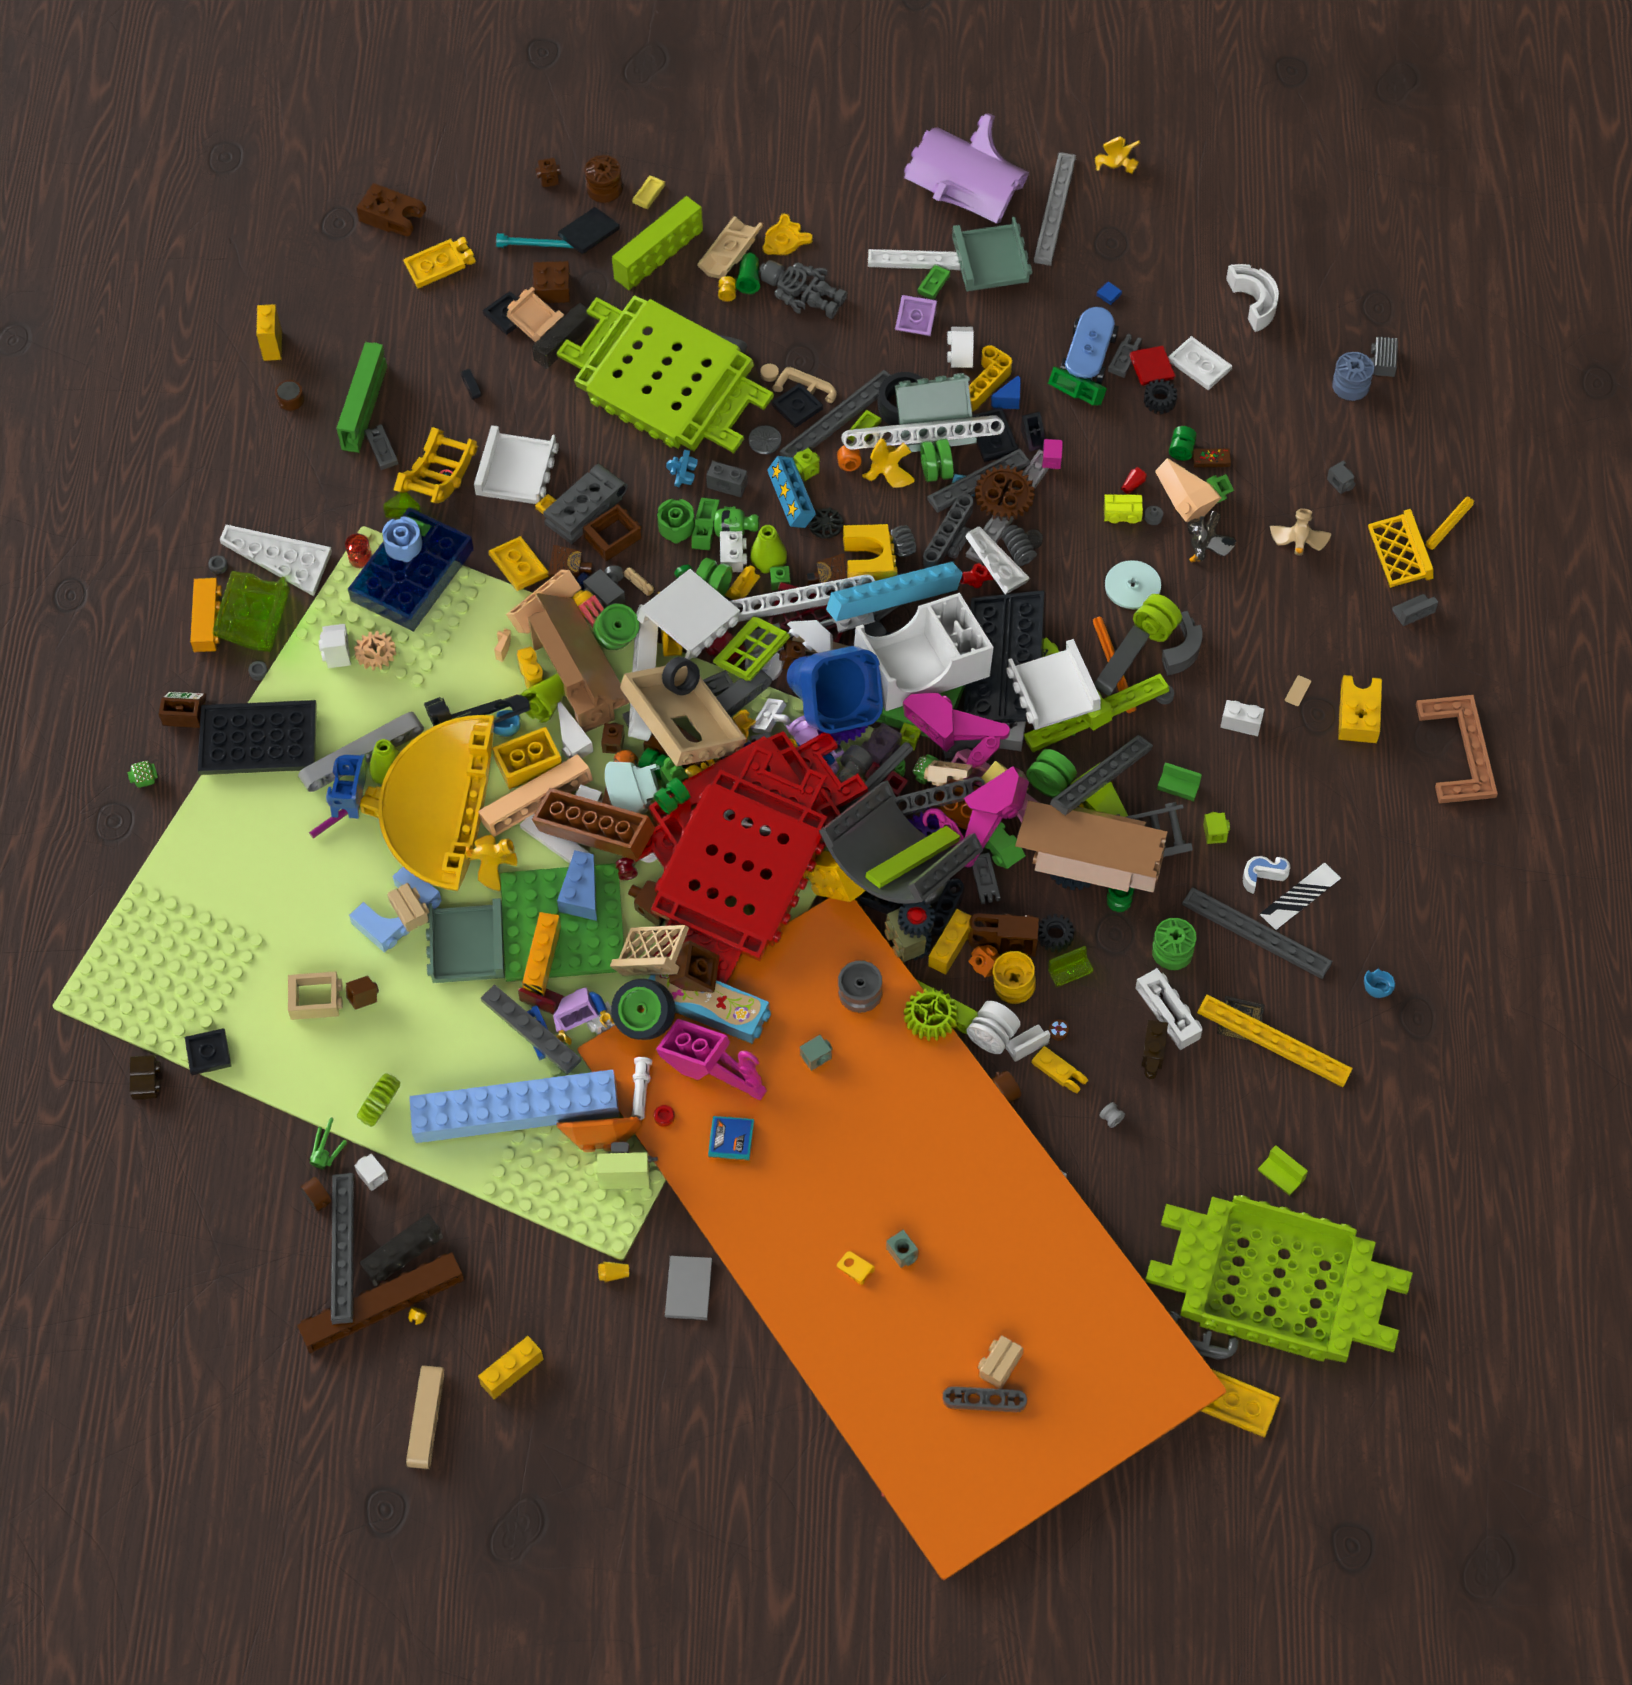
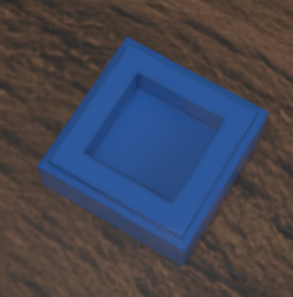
[1097,281,1122,305]

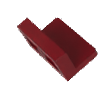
[518,987,564,1015]

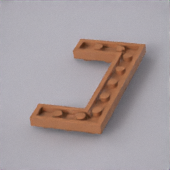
[1416,695,1498,803]

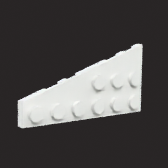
[220,525,332,596]

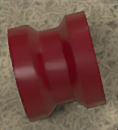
[615,857,638,881]

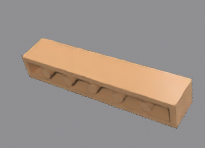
[478,754,593,837]

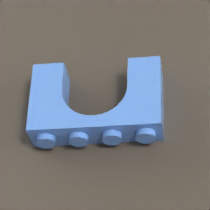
[349,867,442,953]

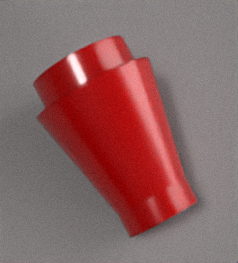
[1121,467,1147,495]

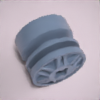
[1332,352,1374,401]

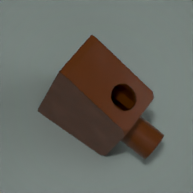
[628,880,665,926]

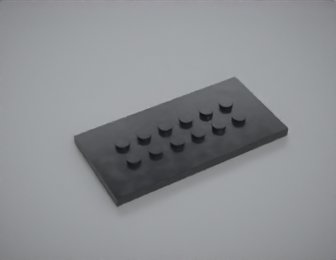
[964,590,1046,723]

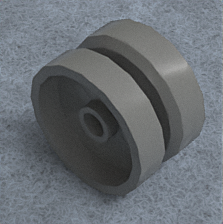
[838,961,882,1013]

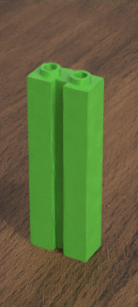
[336,342,387,453]

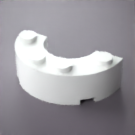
[1226,264,1279,332]

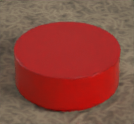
[654,1105,675,1127]

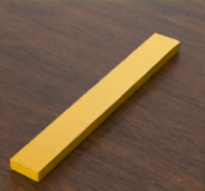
[1197,995,1353,1087]

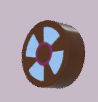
[1048,1019,1069,1041]

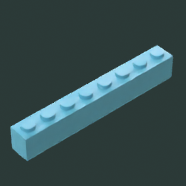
[826,562,963,622]

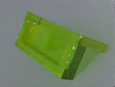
[1048,946,1093,987]

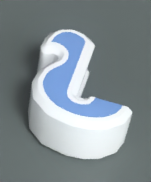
[1243,856,1290,894]

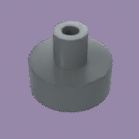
[1144,506,1163,525]
[604,566,623,584]

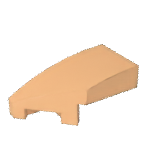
[494,629,511,662]

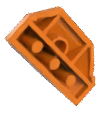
[556,1117,641,1152]

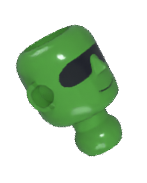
[714,506,760,538]

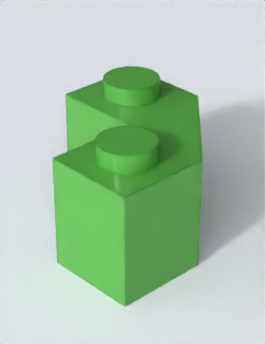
[985,822,1025,869]

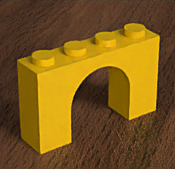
[843,524,897,587]

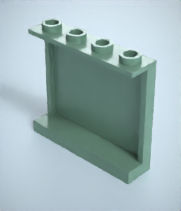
[952,217,1032,291]
[895,373,977,452]
[426,898,505,983]

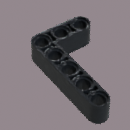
[859,878,964,936]

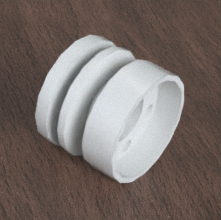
[966,1001,1020,1054]

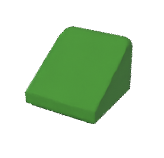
[408,517,431,536]

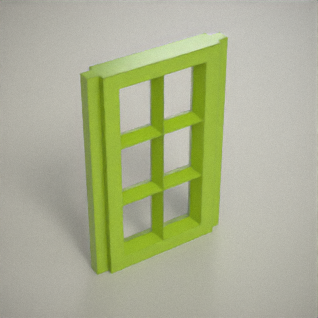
[713,616,790,681]

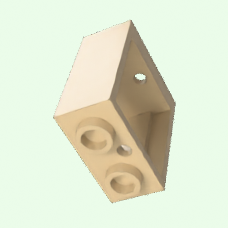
[288,972,343,1020]

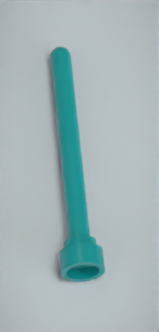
[496,233,573,248]

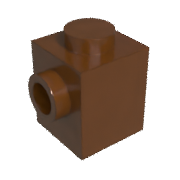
[601,723,625,754]
[346,976,379,1010]

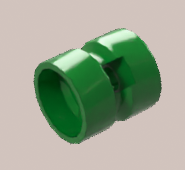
[1169,426,1197,461]
[638,748,669,780]
[653,778,691,814]
[1107,887,1134,912]

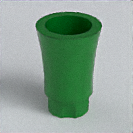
[736,253,760,294]

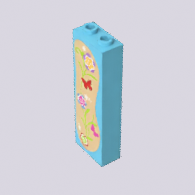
[649,974,771,1044]

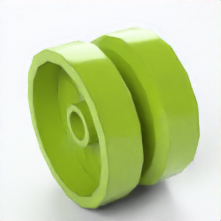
[1133,594,1182,642]

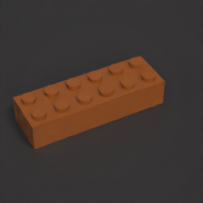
[532,788,655,861]

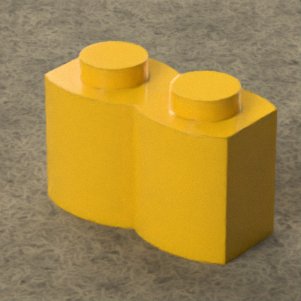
[517,646,544,689]

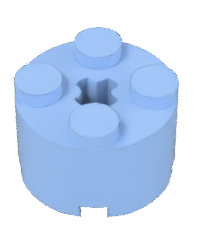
[382,517,422,562]

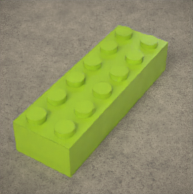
[612,196,703,290]

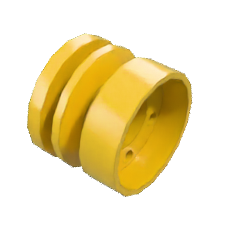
[993,951,1036,1004]

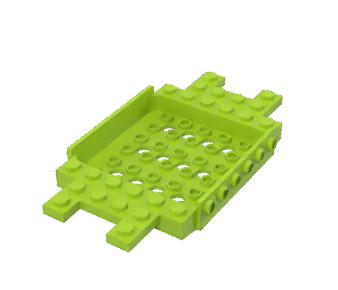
[556,295,774,453]
[1145,1195,1412,1363]

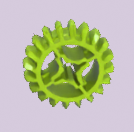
[904,988,959,1042]
[357,1073,400,1127]

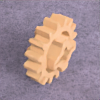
[354,631,396,670]

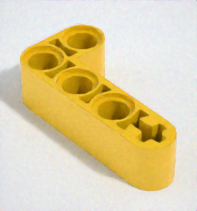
[969,345,1012,412]

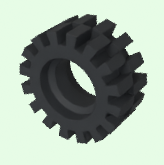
[1144,379,1177,414]
[1038,914,1074,952]

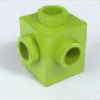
[793,448,820,481]

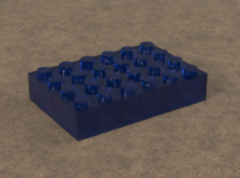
[348,507,474,632]

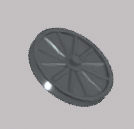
[749,425,781,454]

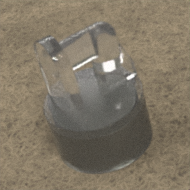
[837,745,873,783]

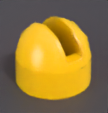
[408,1307,427,1325]

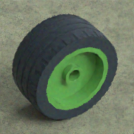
[611,979,675,1040]

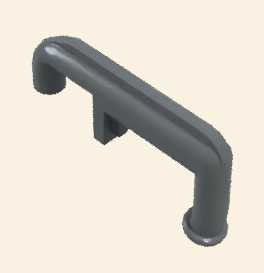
[1169,1311,1239,1360]

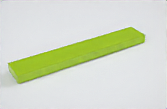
[865,825,961,889]

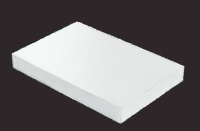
[1168,336,1232,390]

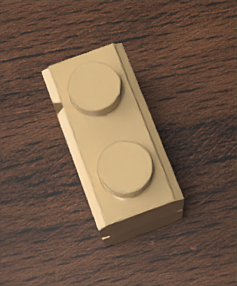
[387,883,430,932]
[978,1336,1023,1389]

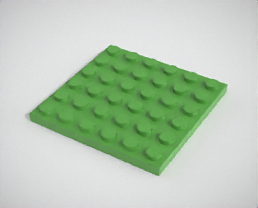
[500,863,624,982]

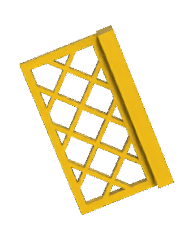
[1368,509,1433,588]

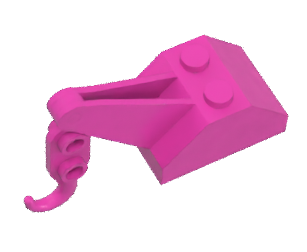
[903,693,1010,784]
[923,766,1029,867]
[656,1019,767,1100]

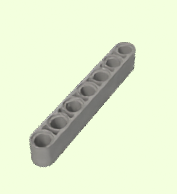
[298,712,424,792]

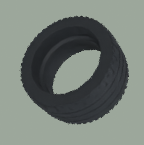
[878,372,922,426]

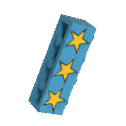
[767,456,816,528]

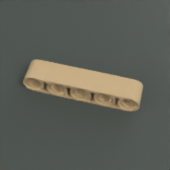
[407,1366,444,1469]

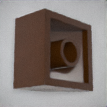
[668,940,720,993]

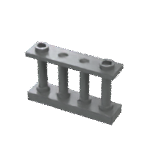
[1117,802,1193,857]

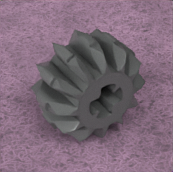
[890,525,916,557]

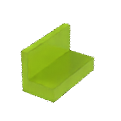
[1258,1145,1308,1196]

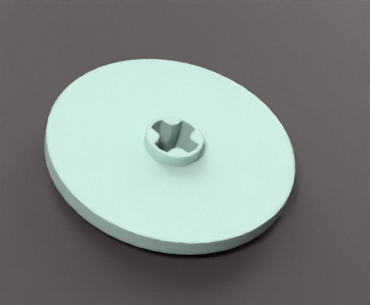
[1105,561,1161,609]

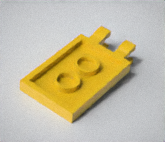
[403,237,476,289]

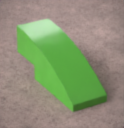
[692,498,719,550]

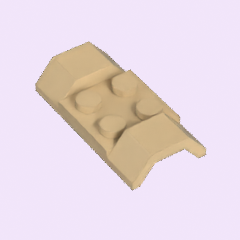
[698,217,763,279]

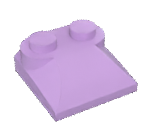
[895,295,937,336]

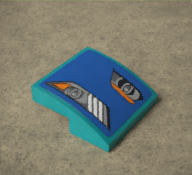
[708,1116,754,1160]

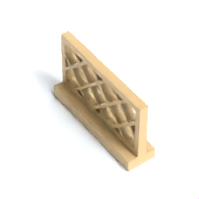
[610,925,689,976]

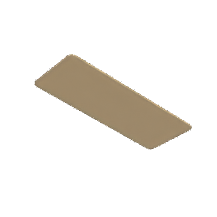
[1285,675,1312,706]

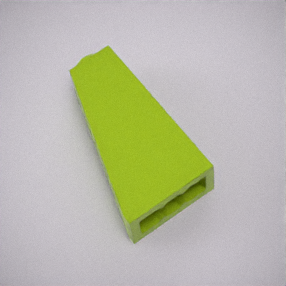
[1070,763,1128,817]

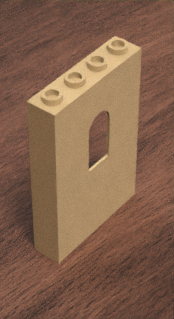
[620,666,746,767]

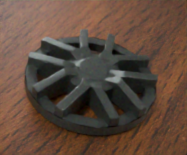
[808,507,843,539]

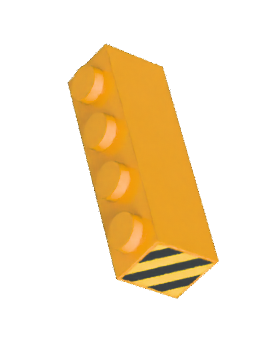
[522,912,561,997]

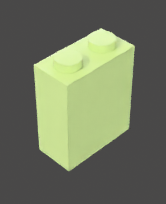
[593,1152,650,1189]

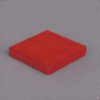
[1129,346,1175,386]

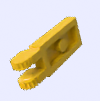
[1032,1046,1088,1093]

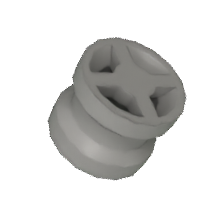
[1099,1102,1125,1128]

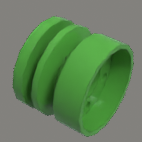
[1152,918,1197,970]

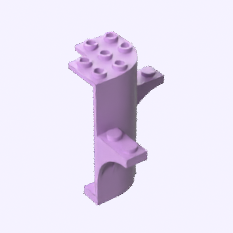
[904,113,1029,223]

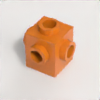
[968,945,1000,977]

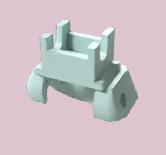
[605,762,660,814]

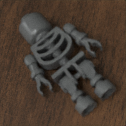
[759,260,847,319]

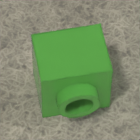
[770,566,790,591]

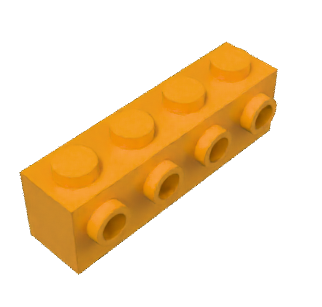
[190,578,222,652]

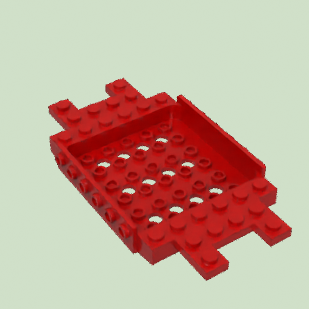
[635,731,868,899]
[651,745,828,985]

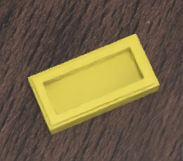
[633,176,665,209]

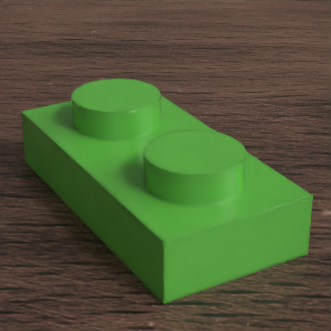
[918,265,950,300]

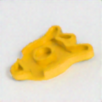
[763,214,813,255]

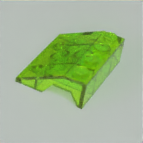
[212,571,290,652]

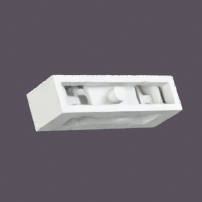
[1136,968,1202,1050]

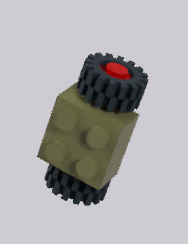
[884,900,935,962]

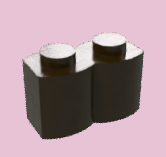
[130,1055,161,1100]

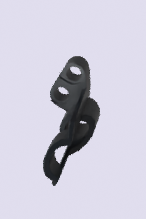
[424,694,531,727]

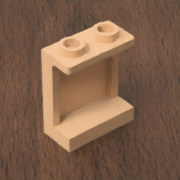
[507,287,564,344]

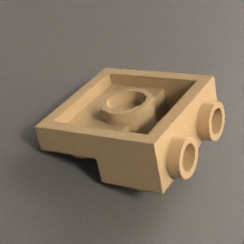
[924,760,973,786]

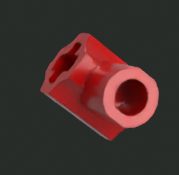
[960,564,994,588]

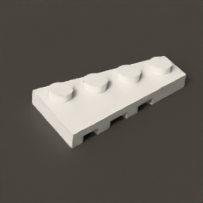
[965,526,1030,594]

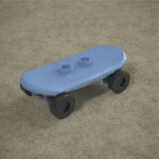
[1061,307,1119,385]

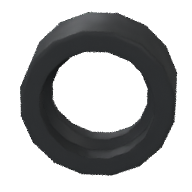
[662,657,700,696]

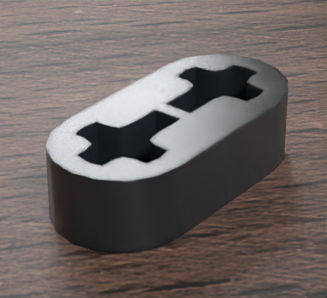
[461,369,481,400]

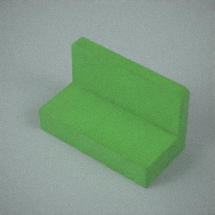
[1157,763,1202,801]

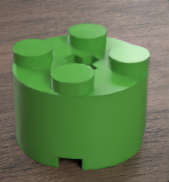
[657,499,695,543]

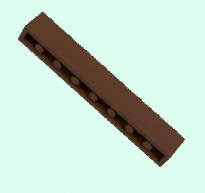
[297,1252,464,1353]

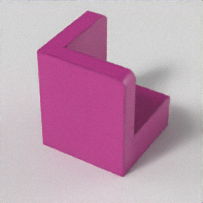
[1042,439,1062,469]

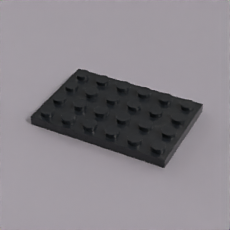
[198,700,317,775]

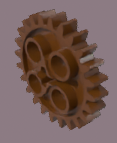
[975,465,1035,521]

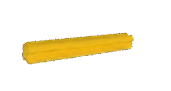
[1425,497,1474,550]

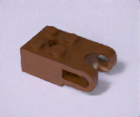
[356,183,427,236]
[968,913,1039,957]

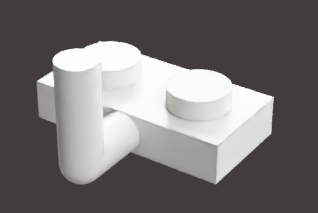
[751,698,792,734]

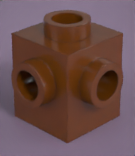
[535,158,561,187]
[779,640,808,670]

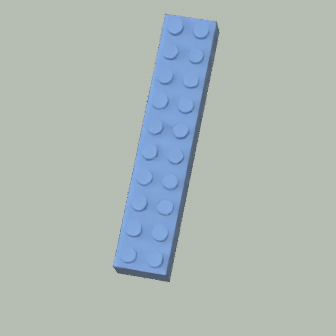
[409,1069,619,1143]

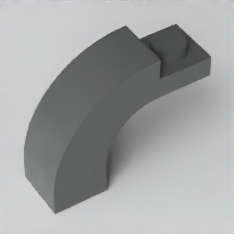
[1162,611,1202,676]

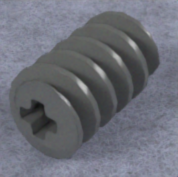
[1001,525,1037,566]

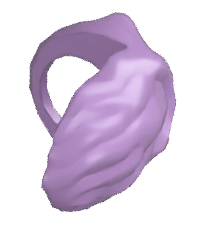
[786,716,819,745]

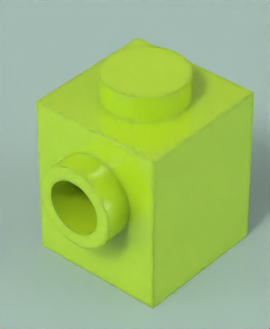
[1203,812,1230,844]

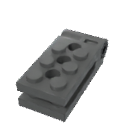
[543,464,628,545]

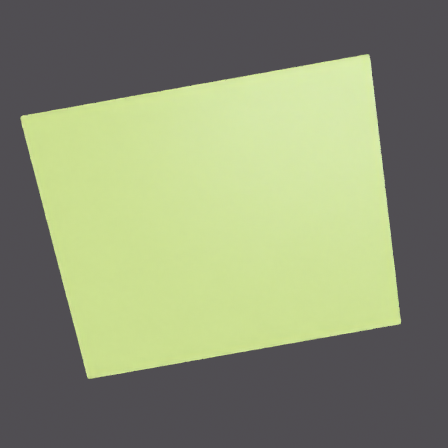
[53,526,898,1261]

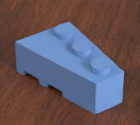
[557,850,597,921]

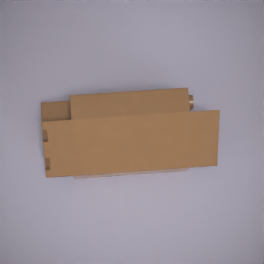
[528,593,630,732]
[1015,800,1167,892]

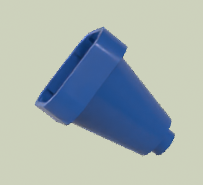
[787,646,883,734]

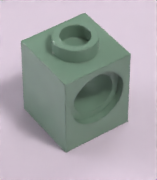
[800,1035,833,1071]
[886,1230,918,1268]

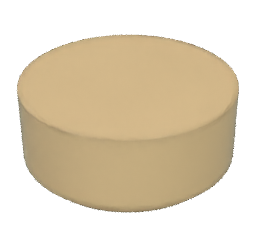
[761,364,779,382]

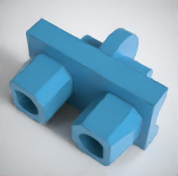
[666,450,698,487]

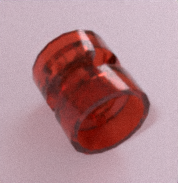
[345,533,372,568]

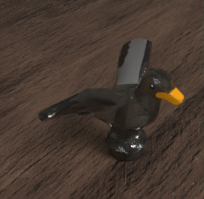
[1187,511,1237,562]

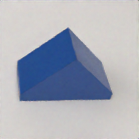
[991,376,1020,409]

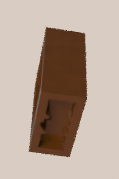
[583,504,642,561]

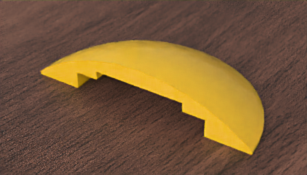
[378,715,494,891]

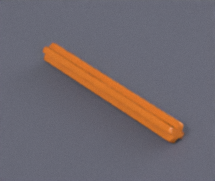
[1093,617,1136,713]

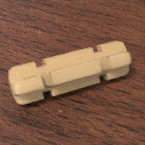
[624,567,654,596]

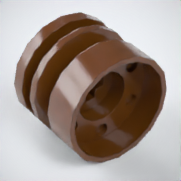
[584,155,623,203]

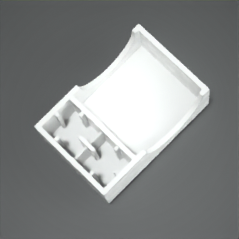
[854,593,994,711]

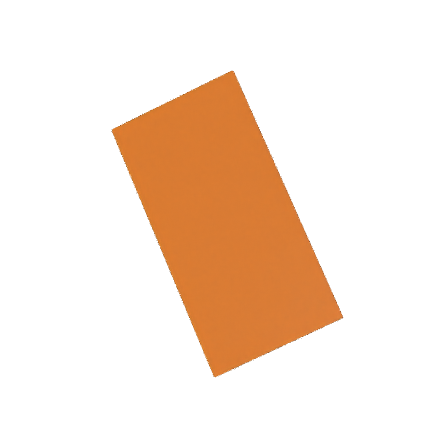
[578,898,1226,1580]

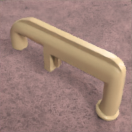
[772,367,837,403]

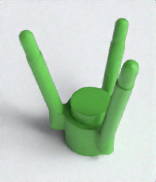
[310,1117,347,1169]

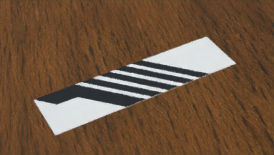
[1260,863,1341,930]

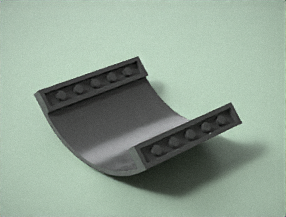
[819,780,983,904]

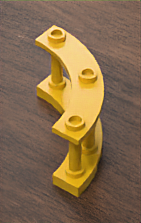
[393,427,478,503]

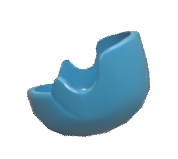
[493,710,520,737]
[1364,969,1395,998]

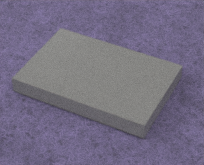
[665,1256,712,1320]

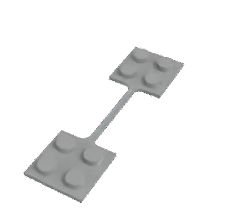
[745,612,875,660]

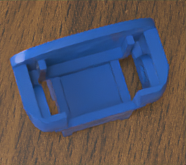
[326,754,366,819]

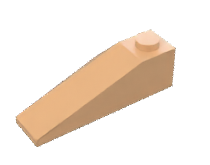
[1155,458,1221,524]

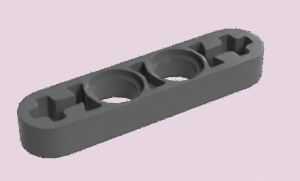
[943,1387,1027,1412]

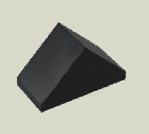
[1021,411,1045,451]

